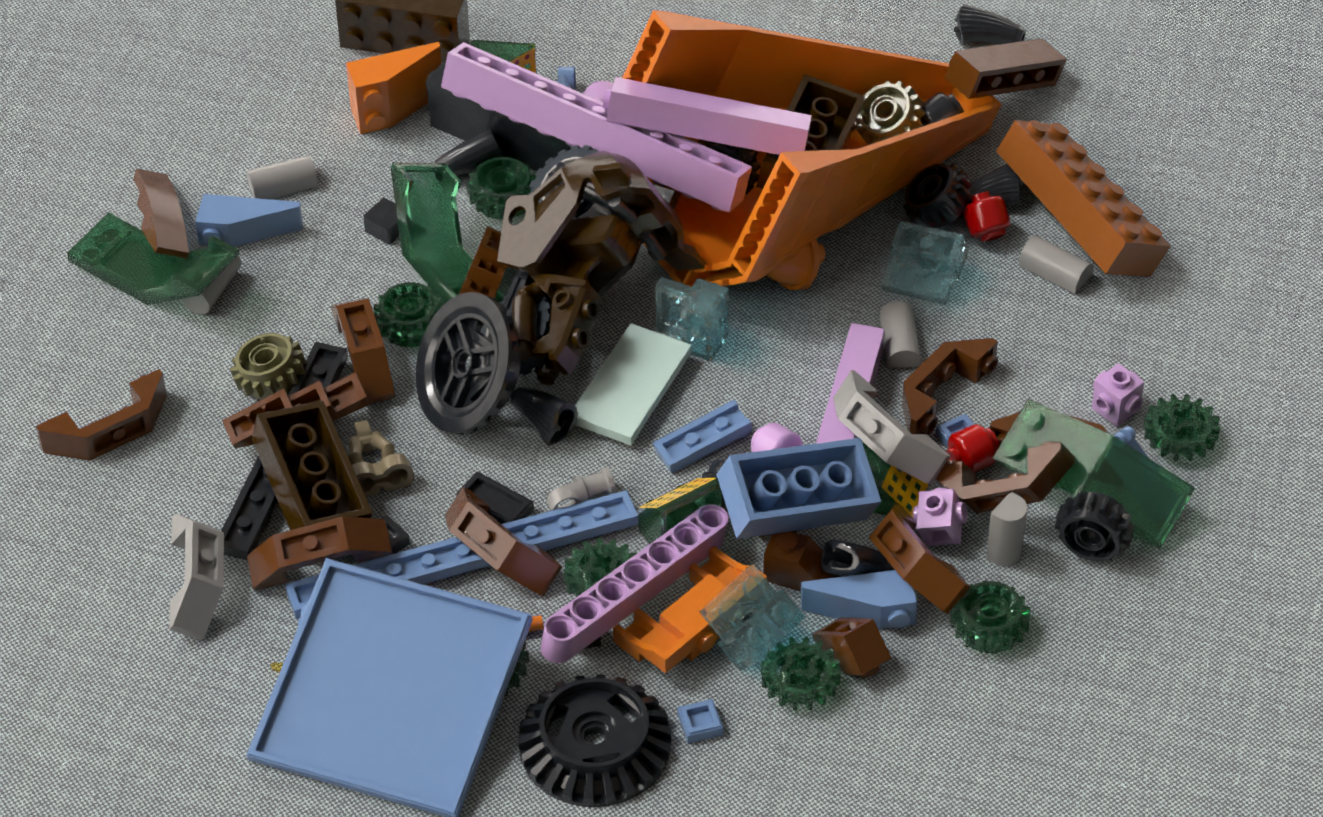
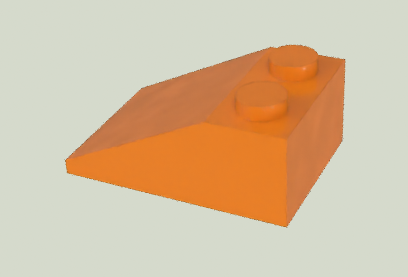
[346,42,442,134]

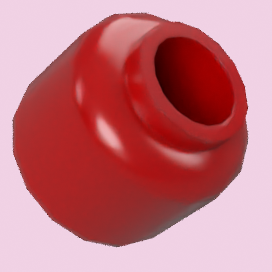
[963,191,1011,242]
[945,424,1000,473]

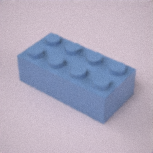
[716,438,881,539]

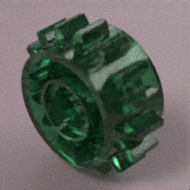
[467,157,536,220]
[373,282,446,347]
[950,580,1030,654]

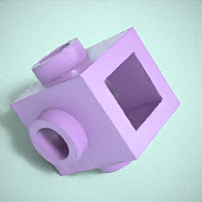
[1092,363,1144,427]
[913,488,967,546]

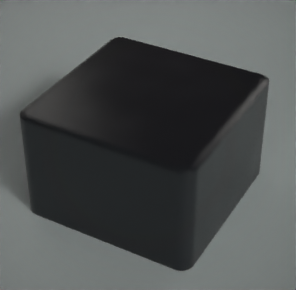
[363,198,410,244]

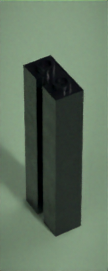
[426,61,571,171]

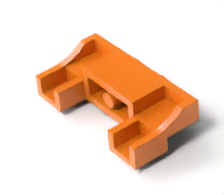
[613,546,767,674]

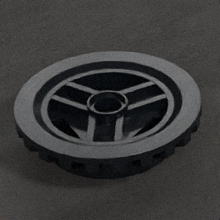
[416,292,521,435]
[518,674,672,807]

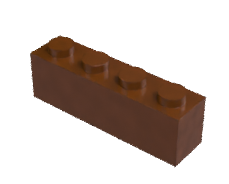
[944,39,1067,99]

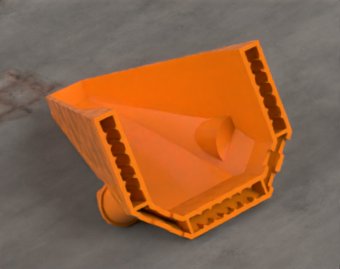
[622,10,1002,292]

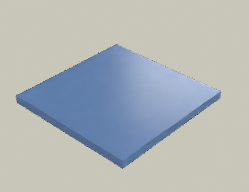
[246,558,533,817]

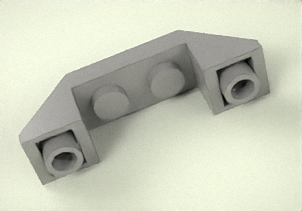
[833,370,951,484]
[169,513,224,640]

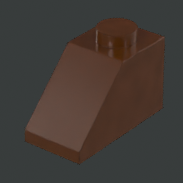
[763,531,842,591]
[811,617,891,678]

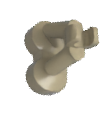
[348,420,414,497]

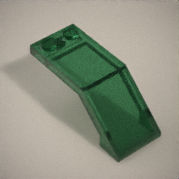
[390,162,505,304]
[67,212,240,305]
[993,399,1195,549]

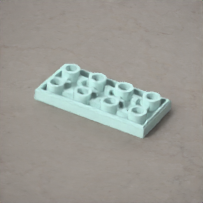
[575,323,692,445]

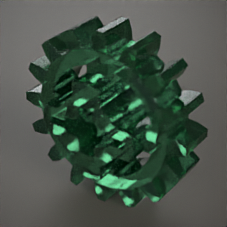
[1143,394,1220,461]
[564,538,637,597]
[761,637,841,711]

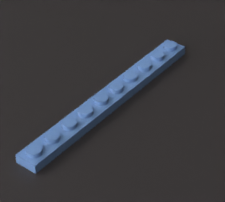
[285,490,638,619]

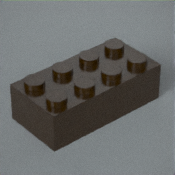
[335,0,470,62]
[756,74,865,189]
[252,401,372,530]

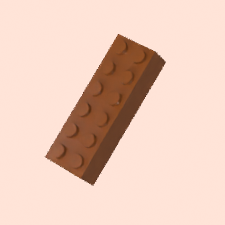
[996,120,1170,277]

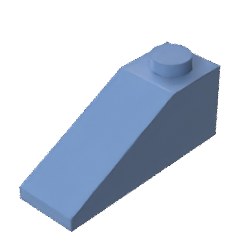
[195,194,303,248]
[801,570,917,629]

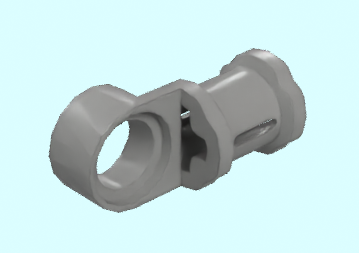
[547,467,617,511]

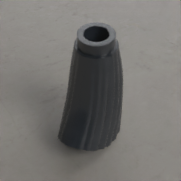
[954,4,1026,45]
[429,129,503,182]
[959,163,1021,218]
[511,387,578,445]
[821,539,895,576]

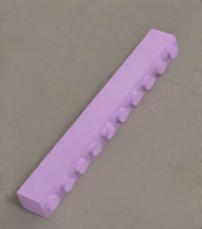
[441,42,752,213]

